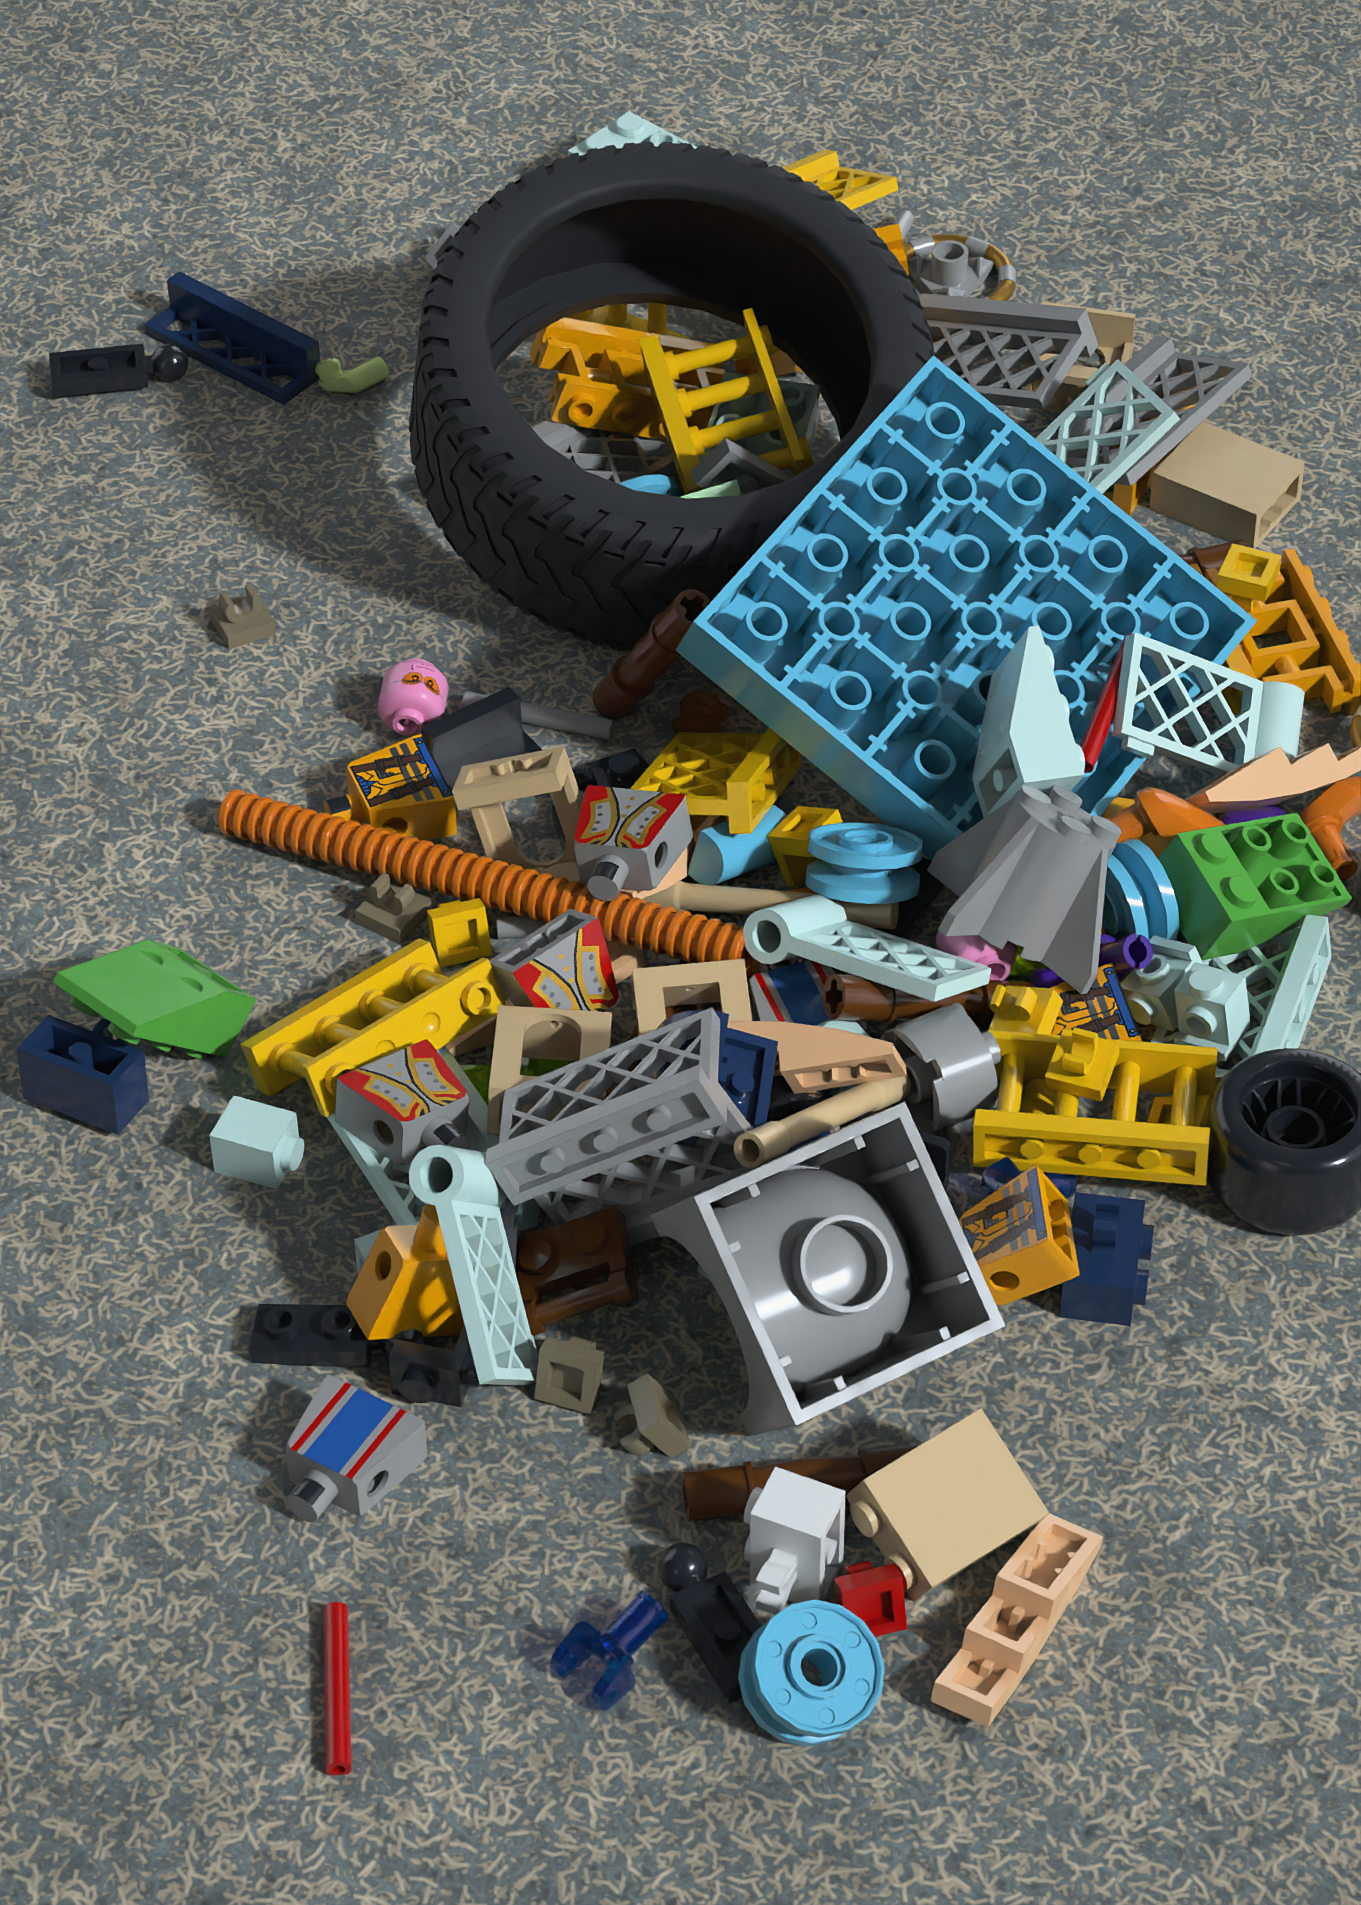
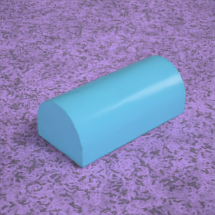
[688,805,787,886]

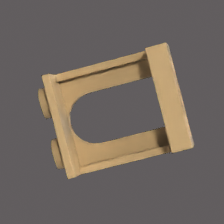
[1021,301,1136,412]
[452,746,587,887]
[631,959,752,1061]
[487,1005,612,1134]

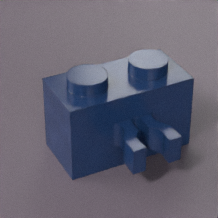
[16,1015,149,1135]
[1060,1192,1154,1326]

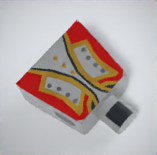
[574,785,693,901]
[489,909,619,1022]
[335,1039,470,1165]

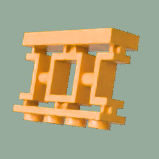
[529,317,725,440]
[1190,548,1361,717]

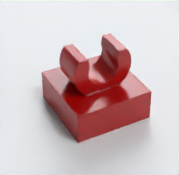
[834,1561,907,1637]

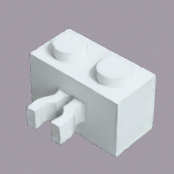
[744,1467,845,1615]

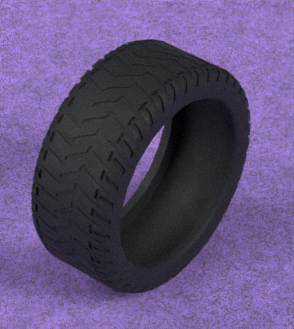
[409,142,935,651]

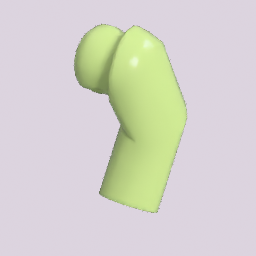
[315,357,389,393]

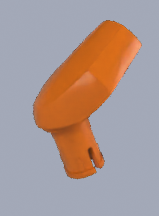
[1299,776,1361,881]
[1108,788,1225,843]

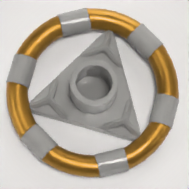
[903,234,1016,301]

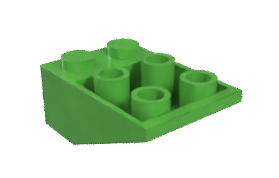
[1157,813,1352,960]
[53,939,257,1059]

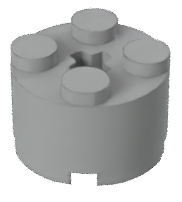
[880,1003,1001,1134]

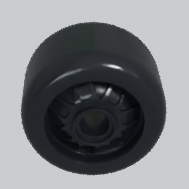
[1207,1048,1361,1235]

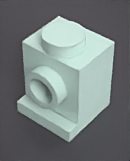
[1120,936,1203,1031]
[1174,962,1251,1061]

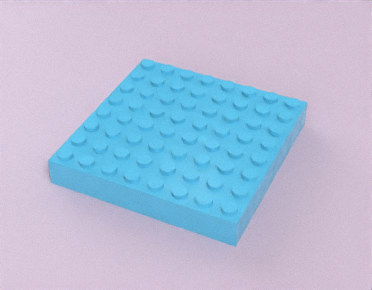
[676,355,1257,861]

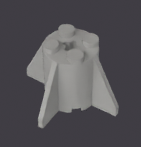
[927,785,1122,994]

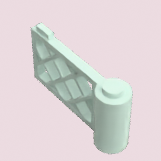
[1035,359,1180,494]
[1112,633,1305,805]
[743,894,991,1002]
[409,1145,539,1385]

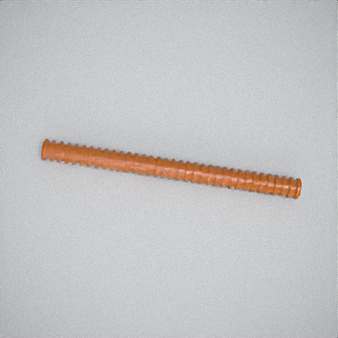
[218,789,754,971]

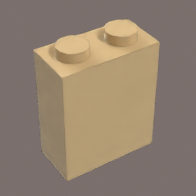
[1147,421,1305,549]
[846,1408,1050,1601]

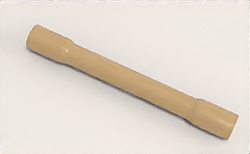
[643,880,899,930]
[734,1075,911,1168]

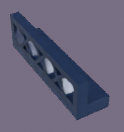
[144,271,321,405]

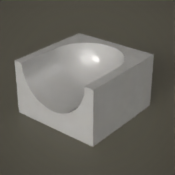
[651,1102,1005,1436]

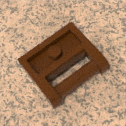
[515,1205,639,1336]

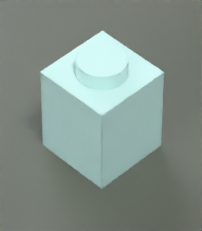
[209,1095,304,1189]

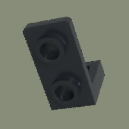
[389,1324,479,1407]

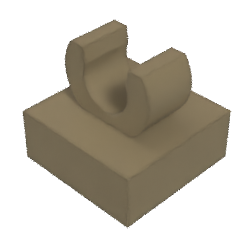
[209,584,276,650]
[355,873,432,944]
[534,1336,605,1415]
[614,1373,691,1457]

